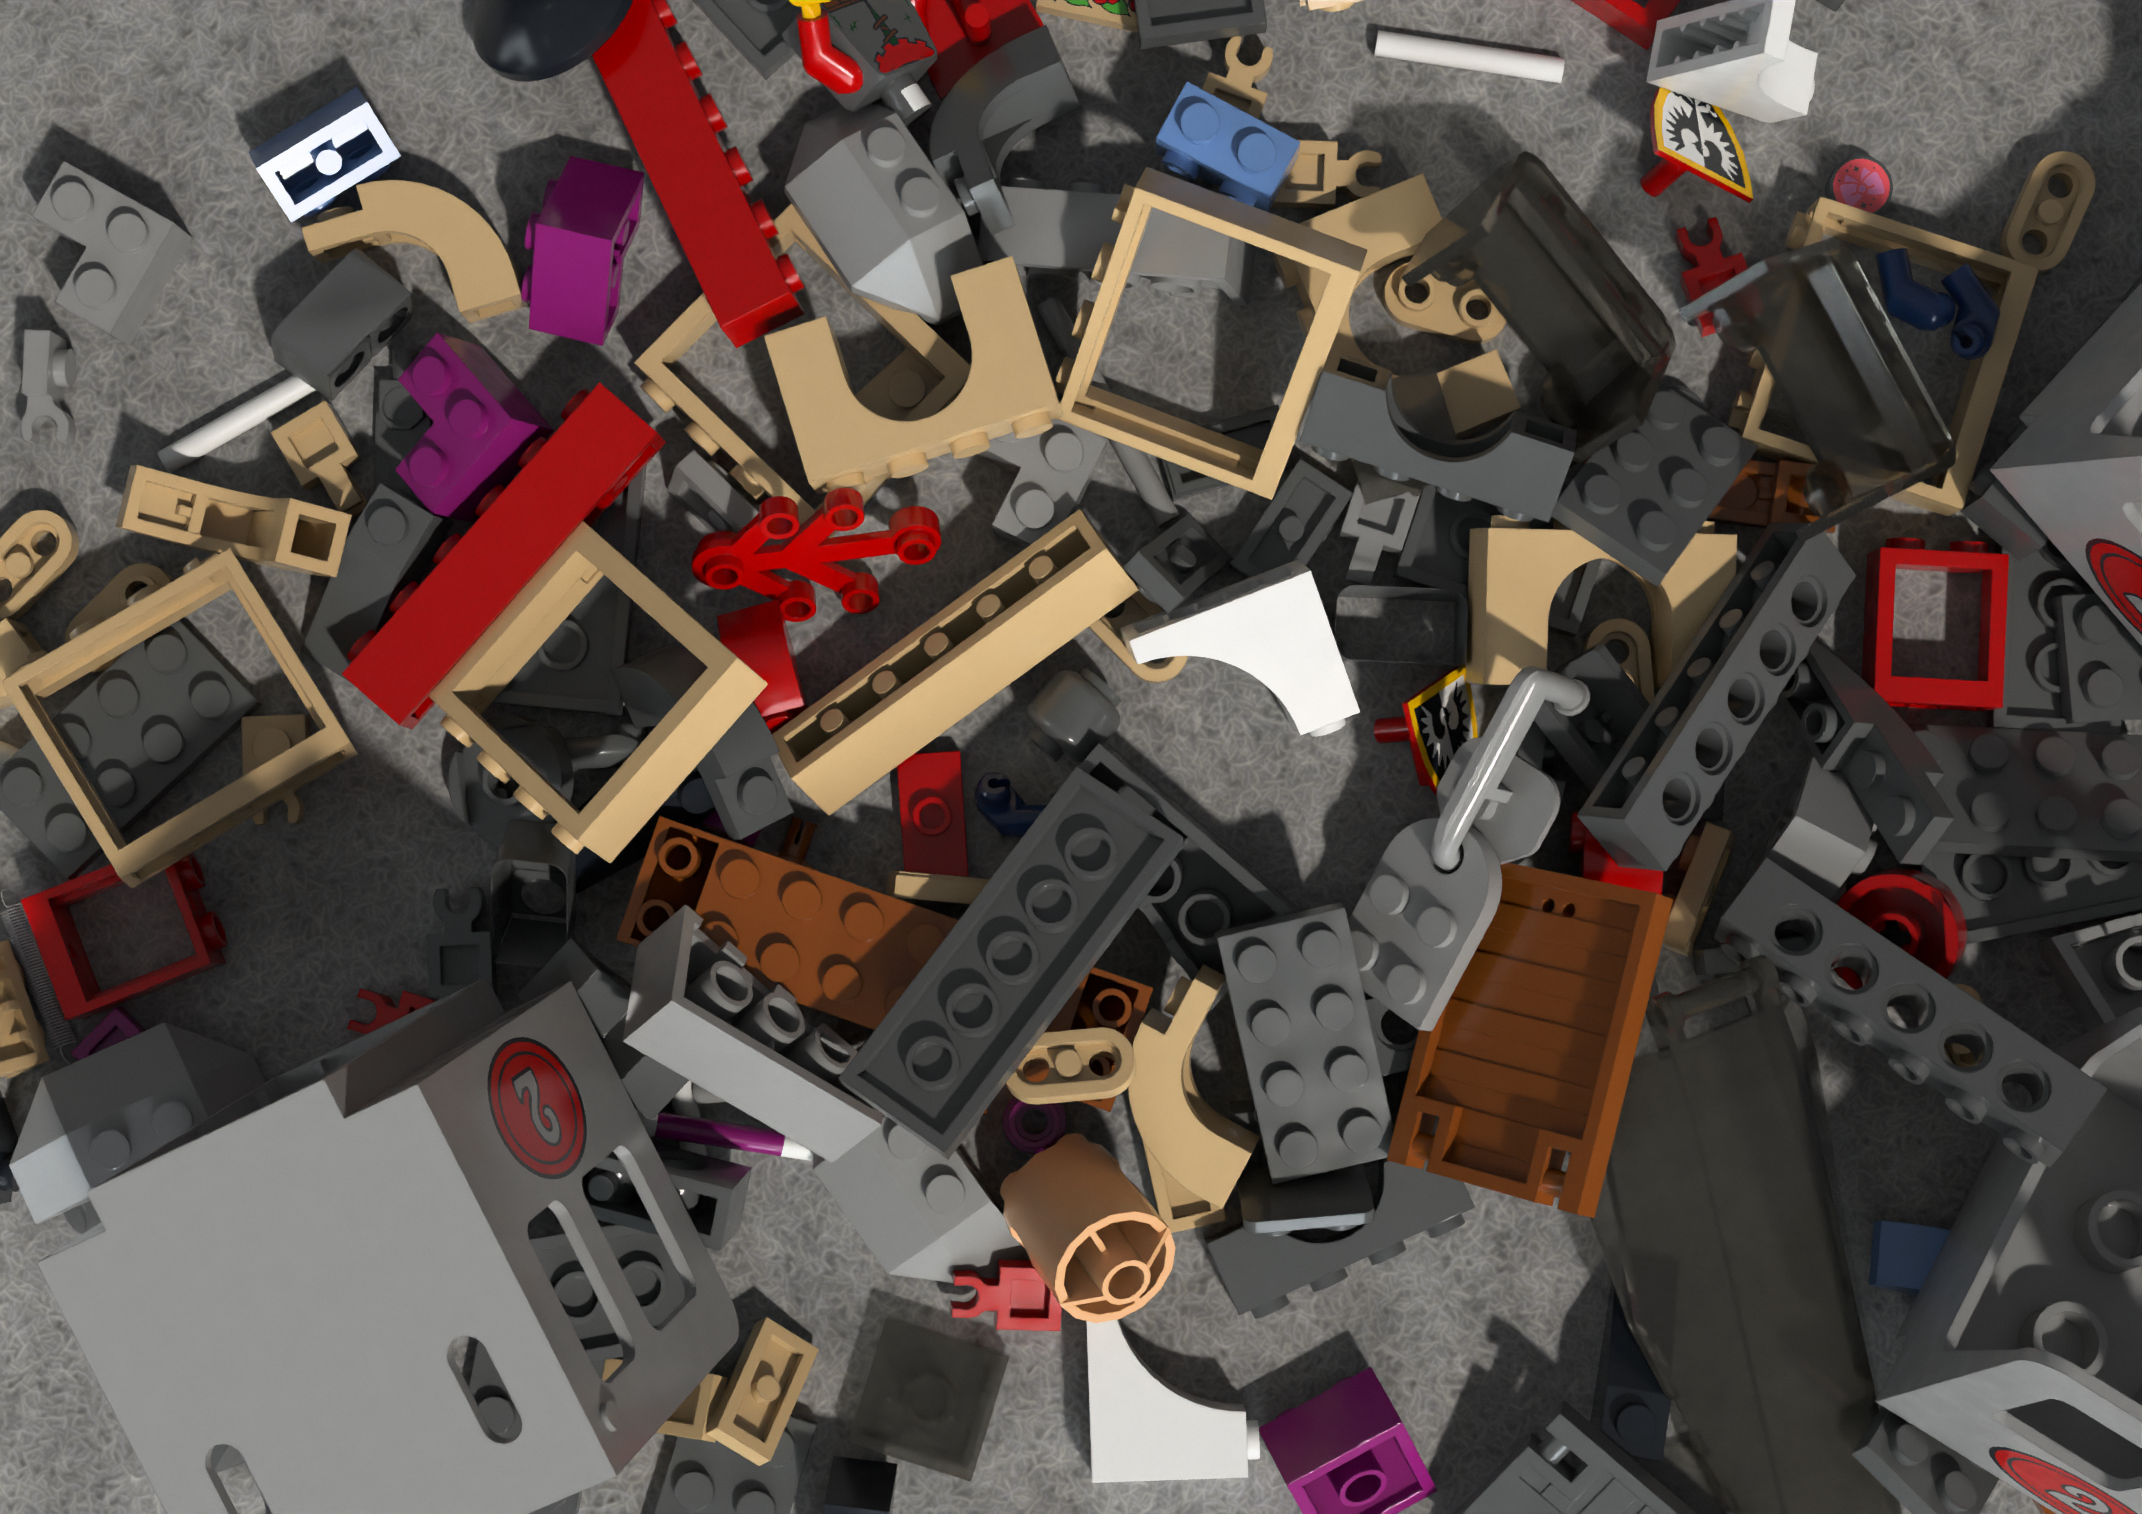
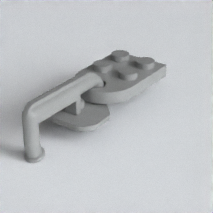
[1348,666,1590,1031]

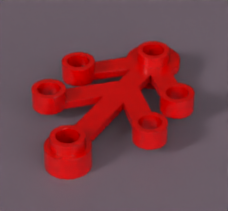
[691,488,941,622]

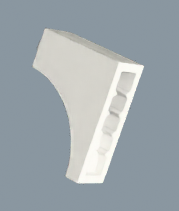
[1646,0,1818,123]
[1120,559,1360,737]
[1086,1319,1260,1483]

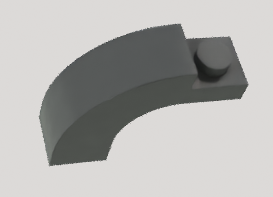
[930,25,1081,235]
[610,643,794,840]

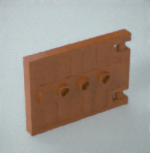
[1387,863,1673,1218]

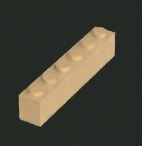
[772,509,1138,816]

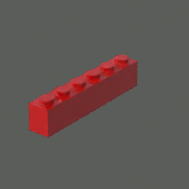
[592,0,805,349]
[342,382,666,729]

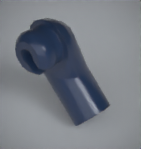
[1875,248,1955,331]
[1941,263,2000,360]
[974,772,1047,837]

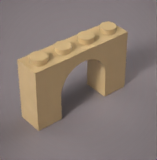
[1273,173,1521,474]
[764,256,1064,495]
[1465,515,1737,687]

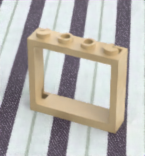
[1055,167,1368,500]
[1727,196,2039,517]
[634,204,971,538]
[428,521,768,864]
[0,548,358,888]

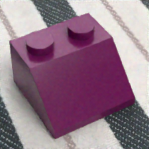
[1259,1367,1438,1514]

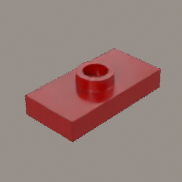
[897,751,969,877]

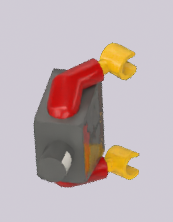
[782,0,937,127]

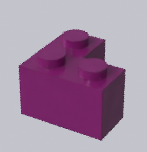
[521,156,645,346]
[395,332,554,523]

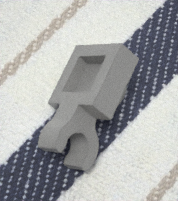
[20,330,76,445]
[1340,472,1421,587]

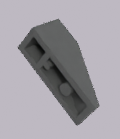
[300,483,454,682]

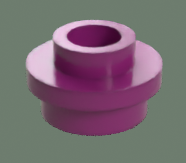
[1002,1096,1066,1154]

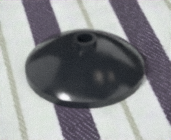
[471,0,633,82]

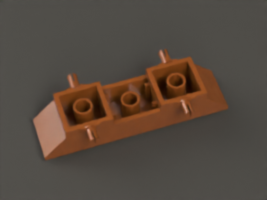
[616,816,1153,1114]

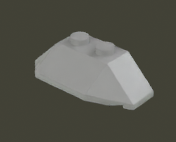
[784,104,983,326]
[9,1022,266,1225]
[813,1114,1026,1283]

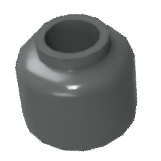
[1026,667,1121,762]

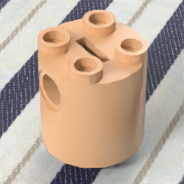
[1000,1133,1176,1323]

